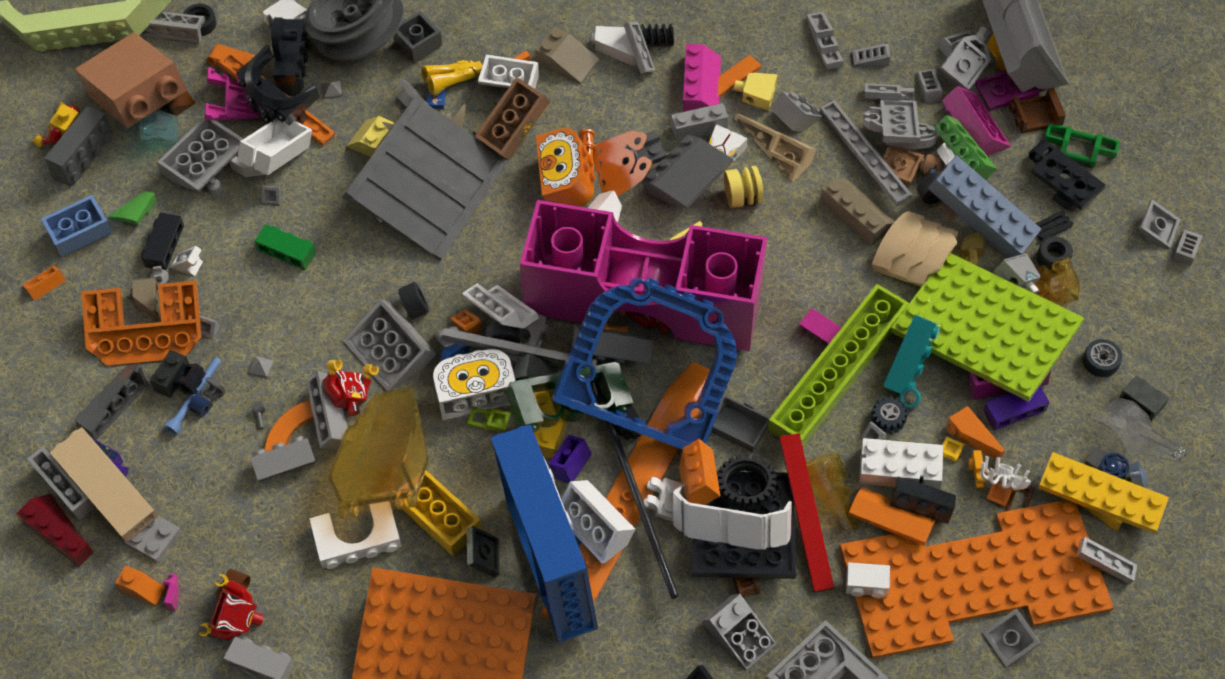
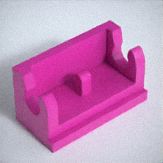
[799,308,842,345]

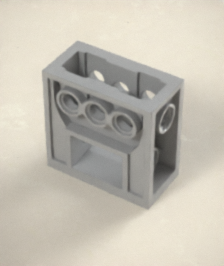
[766,620,888,679]

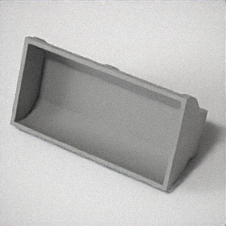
[982,0,1069,93]

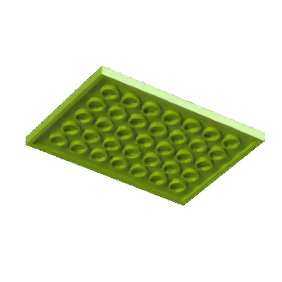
[891,253,1084,402]

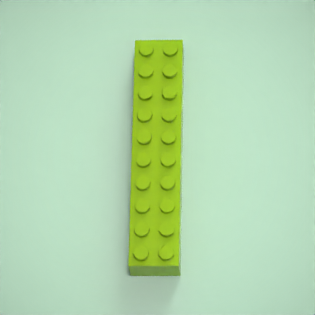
[768,284,909,447]

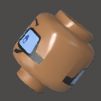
[920,154,946,177]

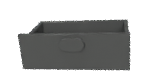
[711,396,770,452]

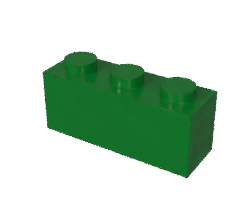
[254,224,316,270]

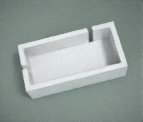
[237,118,312,175]
[859,438,943,490]

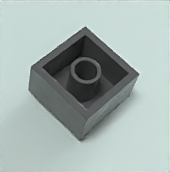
[393,11,442,62]

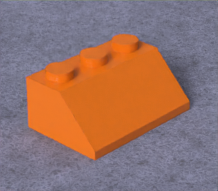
[679,439,720,505]

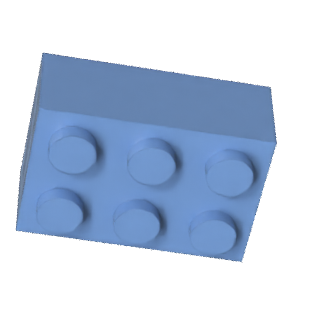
[41,195,112,257]

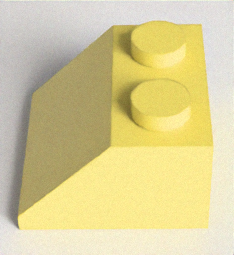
[347,116,395,157]

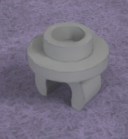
[150,266,169,284]

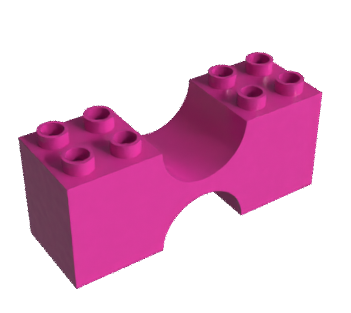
[520,200,767,351]

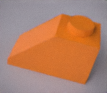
[115,565,166,606]

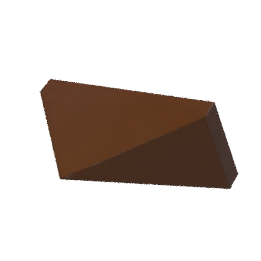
[169,91,195,117]

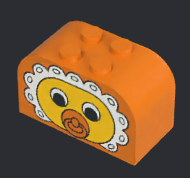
[536,128,596,207]

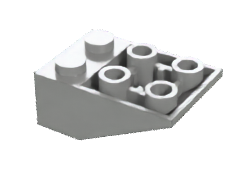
[701,594,777,670]

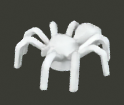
[980,456,1031,490]

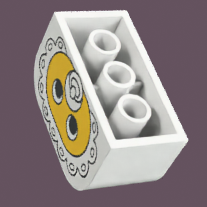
[433,349,515,420]

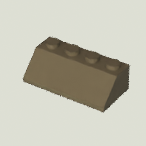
[820,178,895,245]

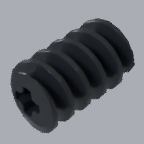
[640,23,674,46]

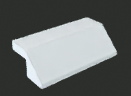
[462,283,539,329]

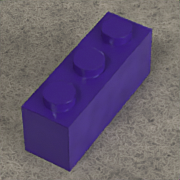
[983,386,1050,431]

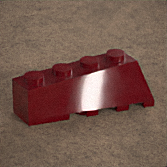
[16,494,93,567]

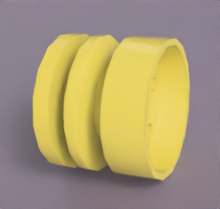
[724,165,763,209]

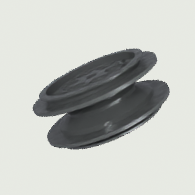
[304,0,404,61]

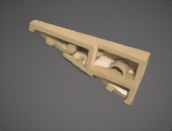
[734,114,817,181]

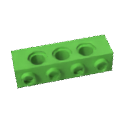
[934,115,997,180]

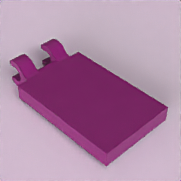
[975,70,1047,111]

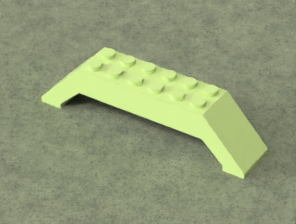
[0,0,171,52]

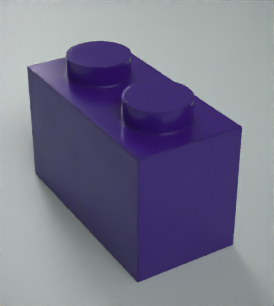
[549,435,592,483]

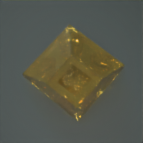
[1035,257,1080,304]

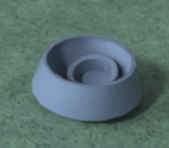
[1129,461,1148,488]

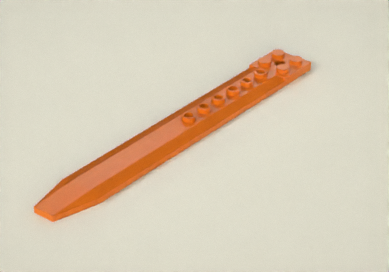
[540,362,710,621]

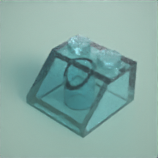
[138,110,180,152]

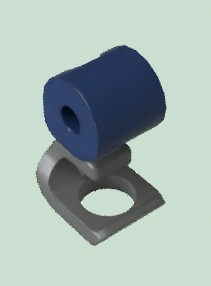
[189,377,225,416]

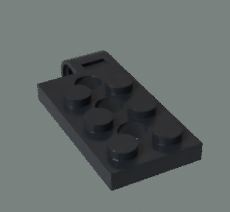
[1028,140,1106,210]

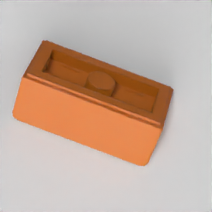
[22,266,66,301]

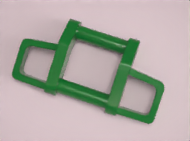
[1045,124,1120,168]

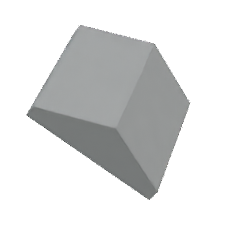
[1139,199,1181,249]
[982,609,1041,667]

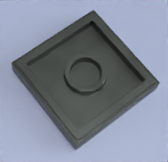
[467,526,500,577]

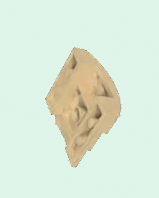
[872,211,959,287]

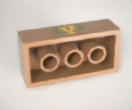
[475,77,551,160]

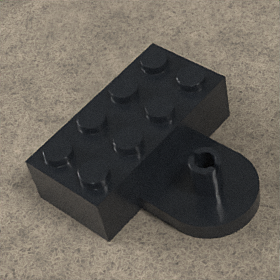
[271,17,311,96]

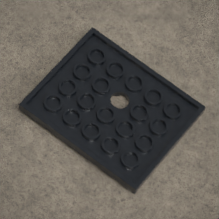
[692,471,796,579]

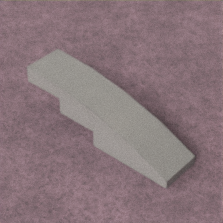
[807,12,844,70]

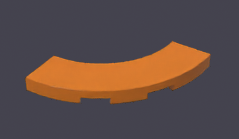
[265,400,314,452]

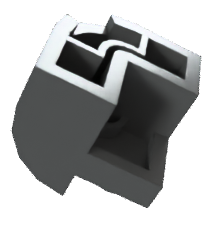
[624,131,666,174]

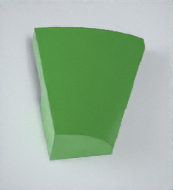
[108,192,157,226]

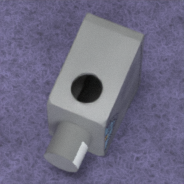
[994,253,1040,295]

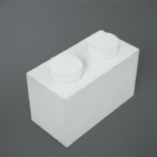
[846,562,890,598]

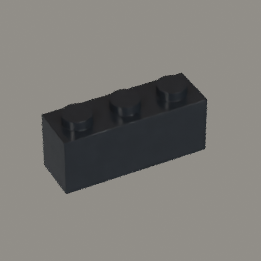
[141,212,184,271]
[890,476,956,524]

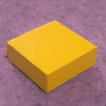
[942,436,965,462]

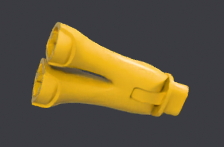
[421,60,483,96]

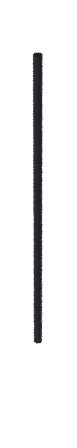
[590,381,679,599]

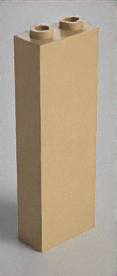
[49,427,159,543]

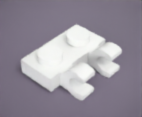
[644,477,681,521]

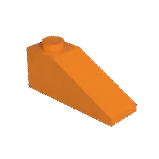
[947,406,1005,459]

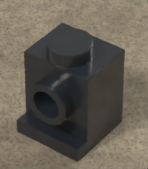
[173,363,206,394]

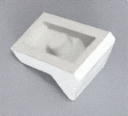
[169,246,203,276]

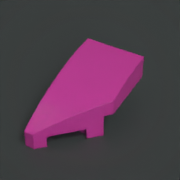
[163,574,179,611]

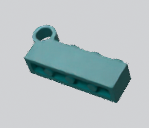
[883,315,940,408]

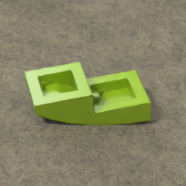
[467,407,511,432]

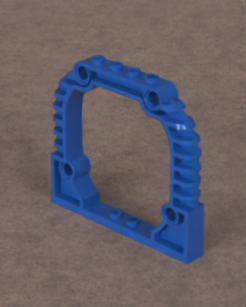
[551,277,737,449]

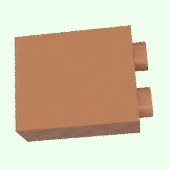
[75,32,187,129]

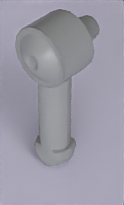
[207,177,222,195]

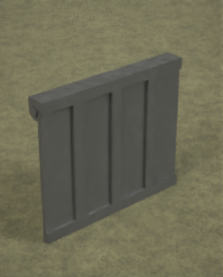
[342,95,509,260]

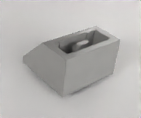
[770,92,823,132]

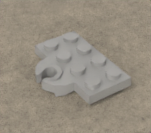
[863,99,920,145]

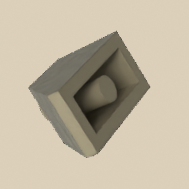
[130,278,159,320]

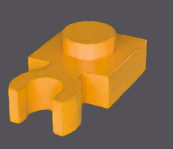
[968,450,986,488]

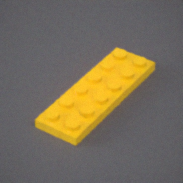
[1038,452,1169,534]

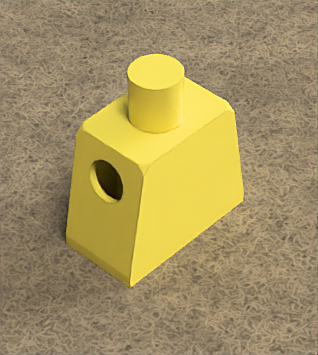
[734,73,777,111]

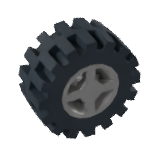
[871,397,908,434]

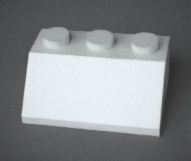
[478,55,539,89]

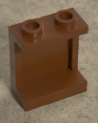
[1009,87,1066,133]

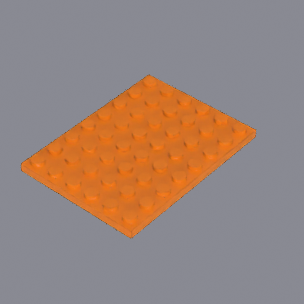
[352,567,537,679]

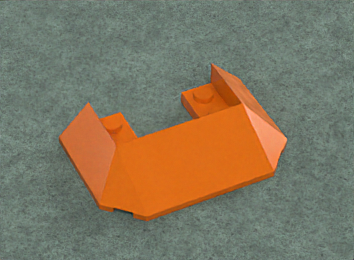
[81,281,202,366]

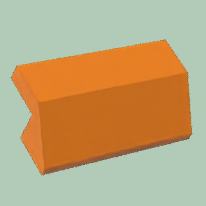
[848,487,936,546]

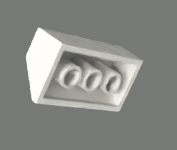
[561,480,635,564]

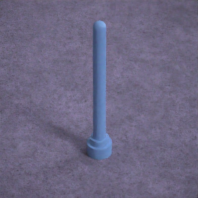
[163,358,221,435]

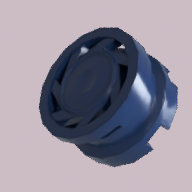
[1098,453,1129,480]

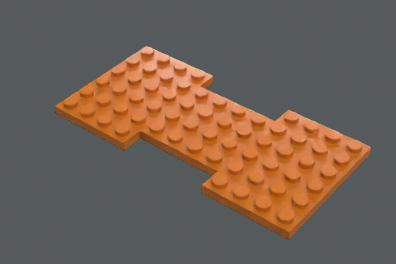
[840,500,1114,659]

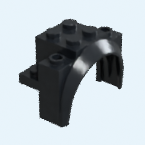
[236,44,320,126]

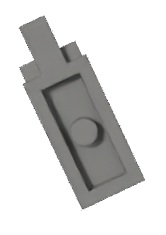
[864,84,914,101]

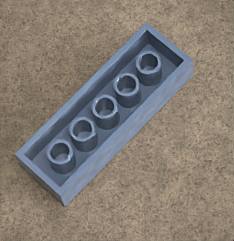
[928,155,1041,258]

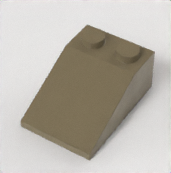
[536,26,600,84]

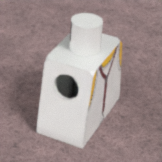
[709,125,747,161]

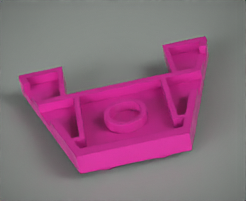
[204,67,260,120]

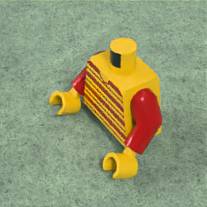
[31,101,80,148]

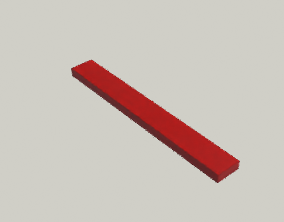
[779,433,835,593]

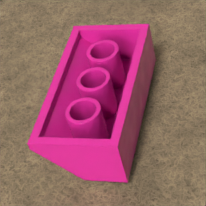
[683,44,721,112]
[942,86,1011,156]

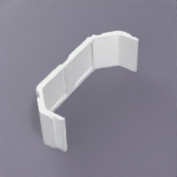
[673,484,792,550]

